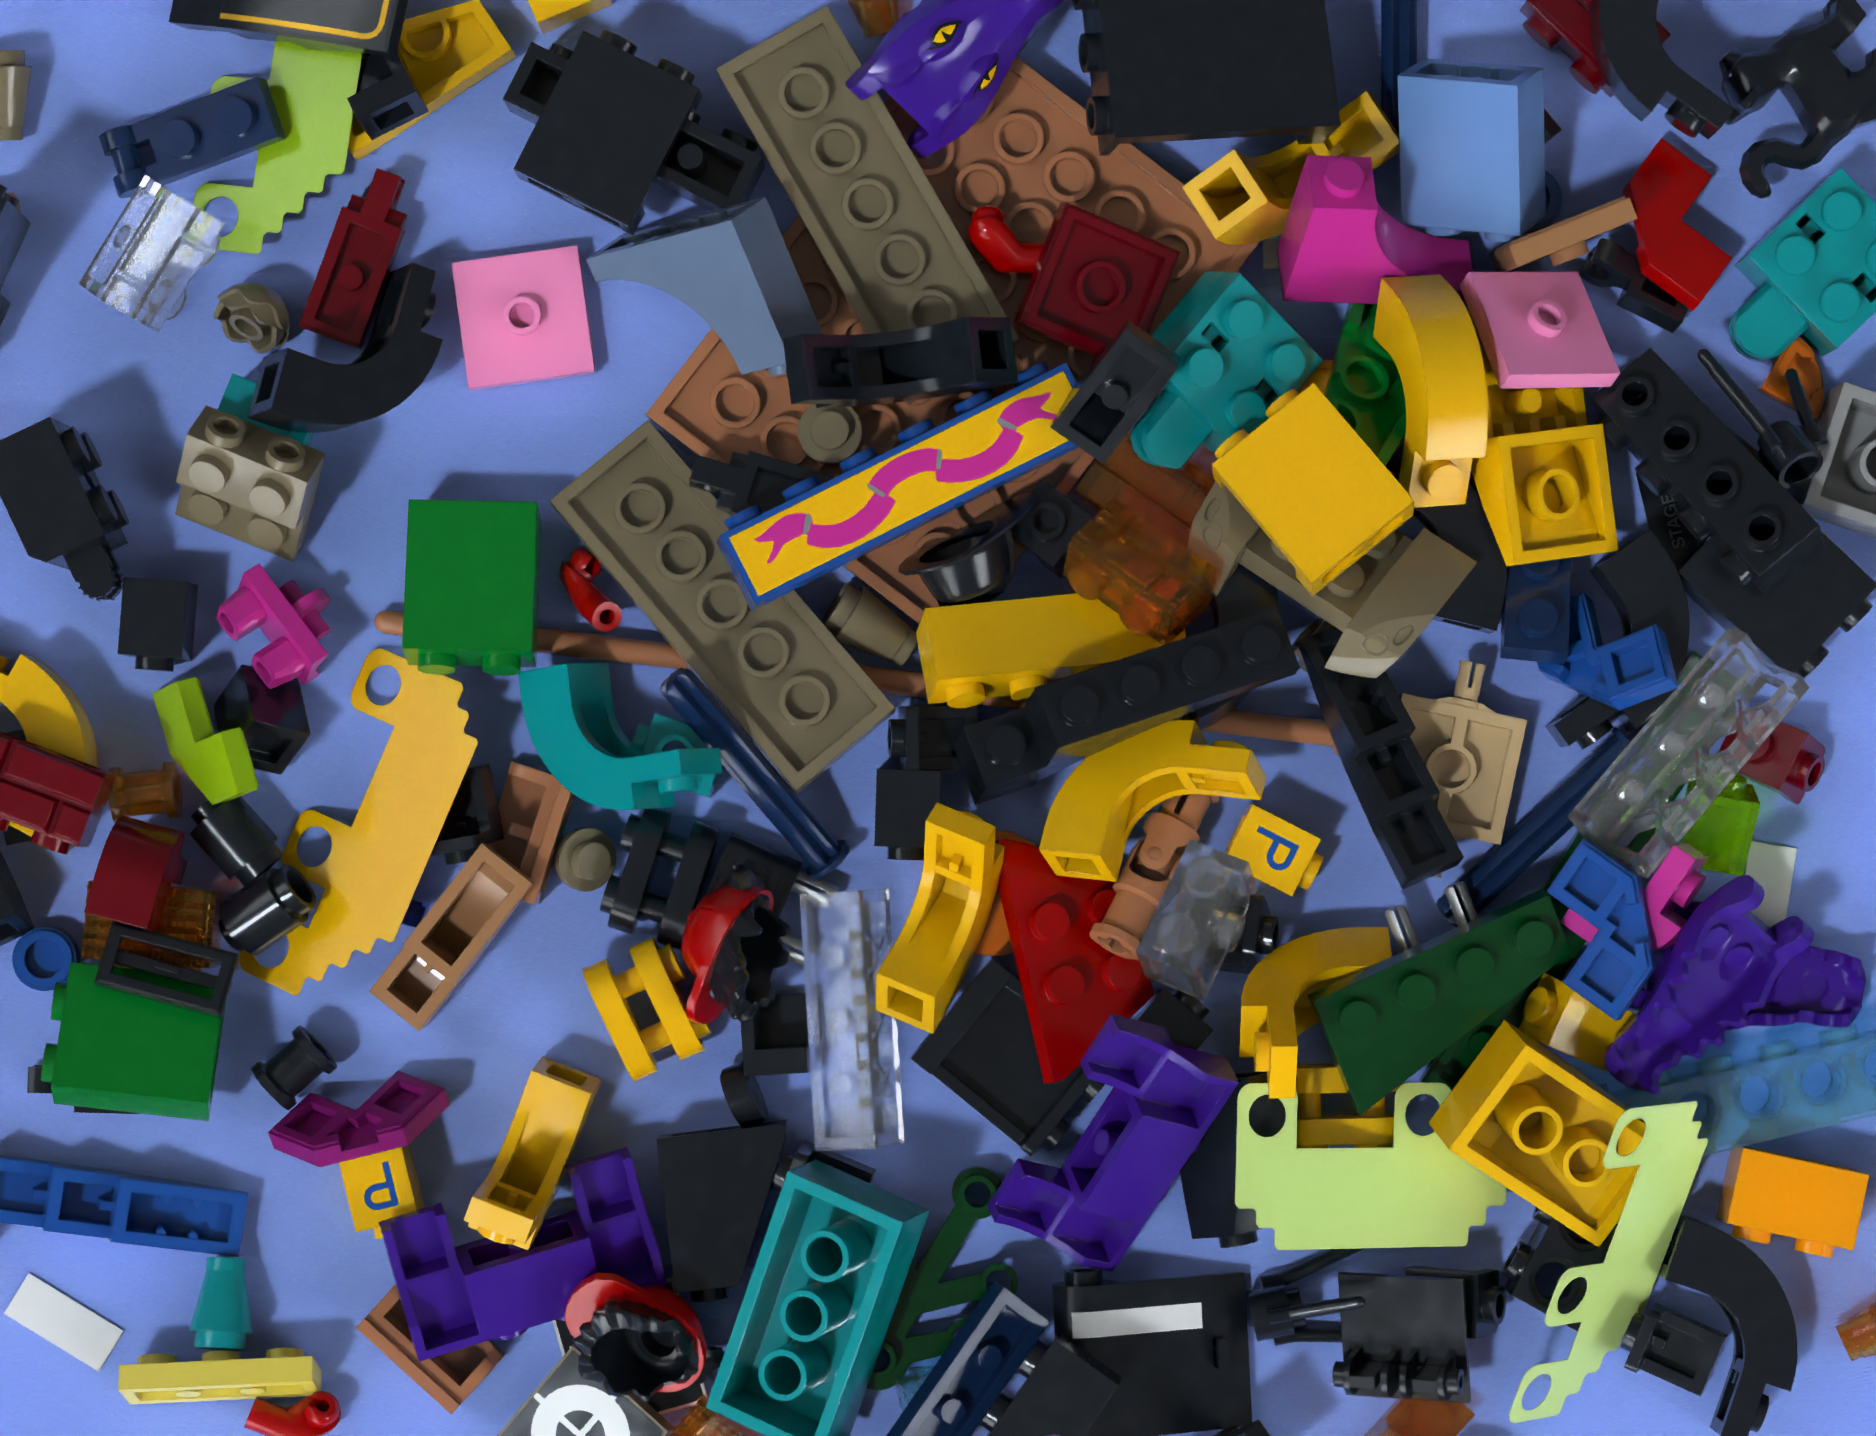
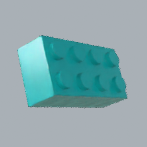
[705,1160,930,1436]

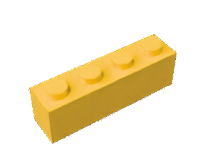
[916,584,1186,708]

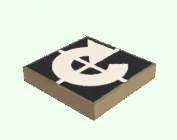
[497,1345,674,1436]

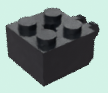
[0,417,129,601]

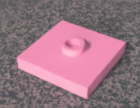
[451,245,596,391]
[1459,272,1620,389]

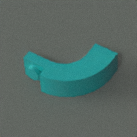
[518,663,722,810]

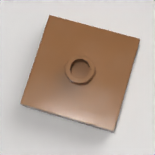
[1490,196,1638,272]

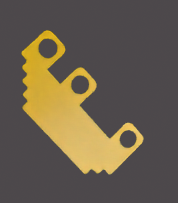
[239,648,478,996]

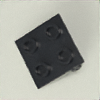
[1332,1272,1471,1403]

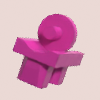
[216,563,331,689]

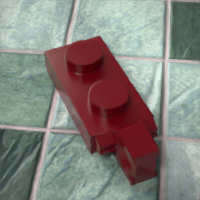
[299,168,408,350]

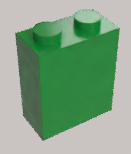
[402,499,542,676]
[41,962,227,1121]

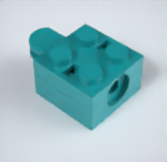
[1728,167,1876,362]
[1130,271,1323,469]

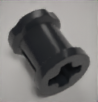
[251,1025,337,1110]

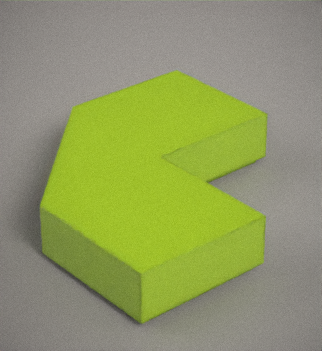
[152,677,259,805]

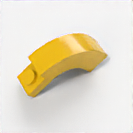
[1182,91,1400,246]
[1373,274,1488,508]
[0,654,98,850]
[1039,720,1266,882]
[875,802,1005,1034]
[1239,927,1392,1098]
[464,1056,602,1250]

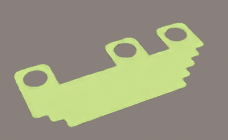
[1235,1083,1507,1250]
[1509,1101,1708,1423]

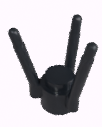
[1697,349,1828,489]
[1247,1248,1365,1346]

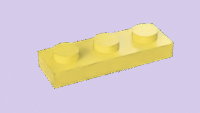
[118,1348,322,1405]

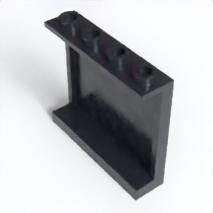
[1072,0,1341,156]

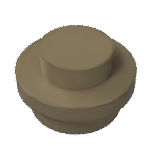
[798,404,862,464]
[553,827,616,892]

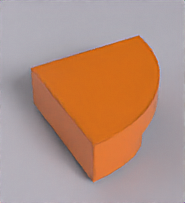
[1758,337,1825,420]

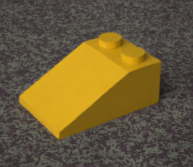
[1428,1019,1646,1248]

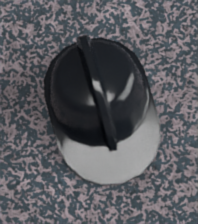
[898,493,1036,607]

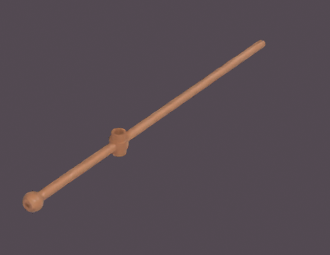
[374,610,1340,757]

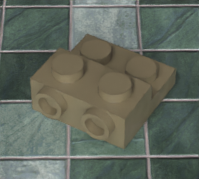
[175,405,326,562]

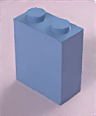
[1397,58,1546,242]

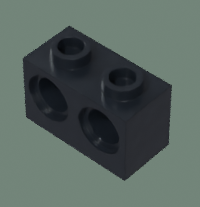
[1502,1207,1619,1331]

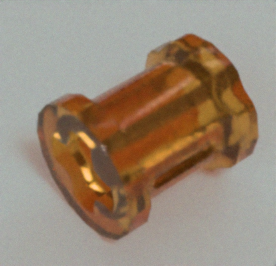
[108,761,182,823]

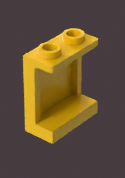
[1212,383,1414,597]

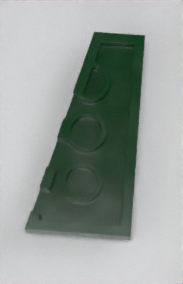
[1308,889,1571,1115]

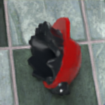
[682,863,791,1025]
[564,1272,725,1402]

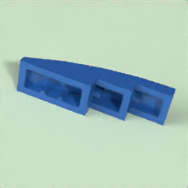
[0,1155,248,1257]

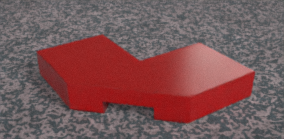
[1622,138,1732,311]

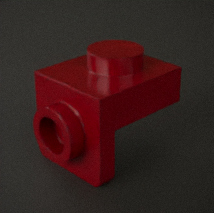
[1714,705,1826,804]

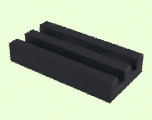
[94,921,240,1019]

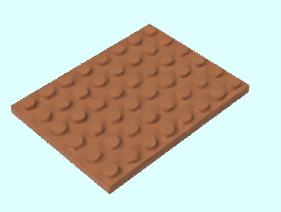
[645,58,1259,624]

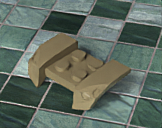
[1187,482,1478,678]

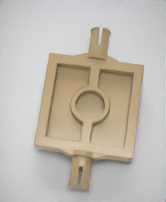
[1399,660,1527,878]

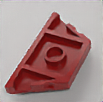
[995,838,1154,1084]

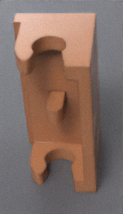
[487,761,575,905]
[356,1284,505,1415]

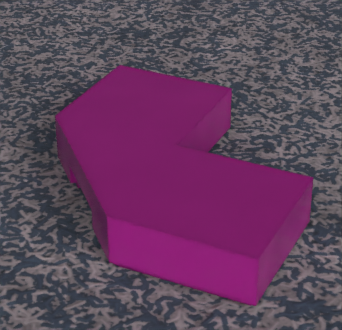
[268,1071,450,1167]

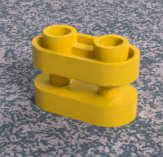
[582,937,711,1082]
[1296,1063,1404,1148]

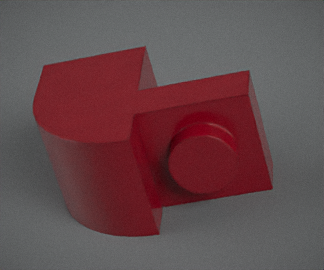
[84,816,188,932]

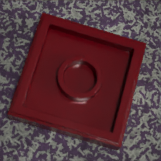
[1014,202,1180,356]

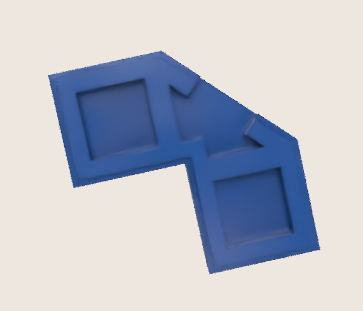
[1537,593,1679,711]
[1547,838,1657,1021]

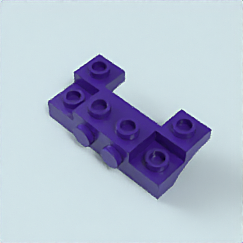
[987,1014,1239,1272]
[378,1147,667,1362]

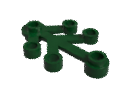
[867,1166,1018,1390]

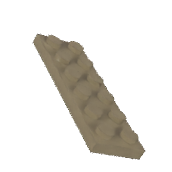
[716,5,1020,405]
[549,420,895,794]

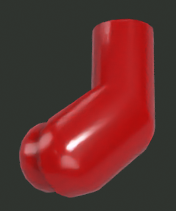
[968,205,1045,274]
[559,548,622,632]
[244,1391,341,1436]

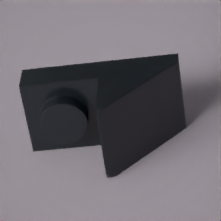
[1050,320,1181,464]

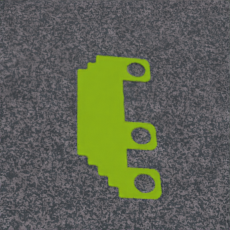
[189,41,363,254]

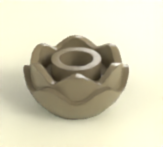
[213,282,290,354]

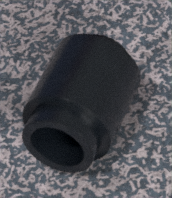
[189,797,284,886]
[218,865,317,955]

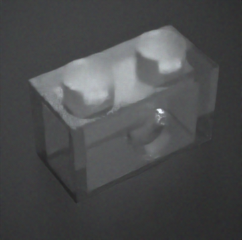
[1135,839,1258,1000]

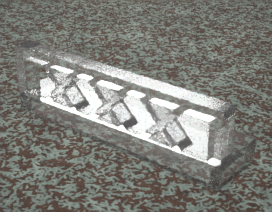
[1568,626,1809,879]
[799,888,905,1151]

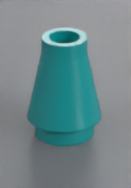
[189,1257,253,1351]

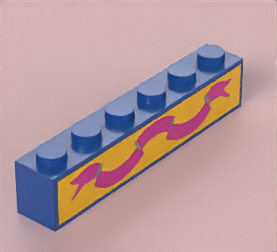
[717,361,1079,611]

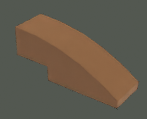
[369,842,534,1031]

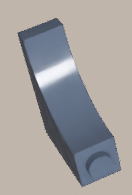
[586,196,823,376]

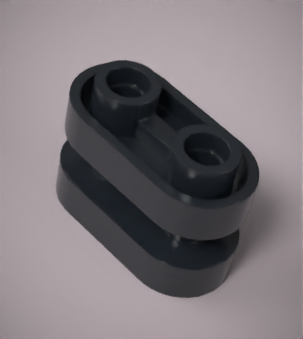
[600,808,720,950]

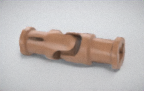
[1089,794,1221,960]

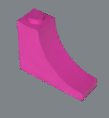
[1277,155,1473,307]

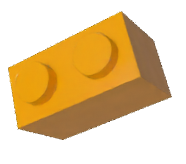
[1716,1143,1869,1258]

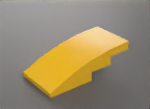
[1468,311,1618,566]

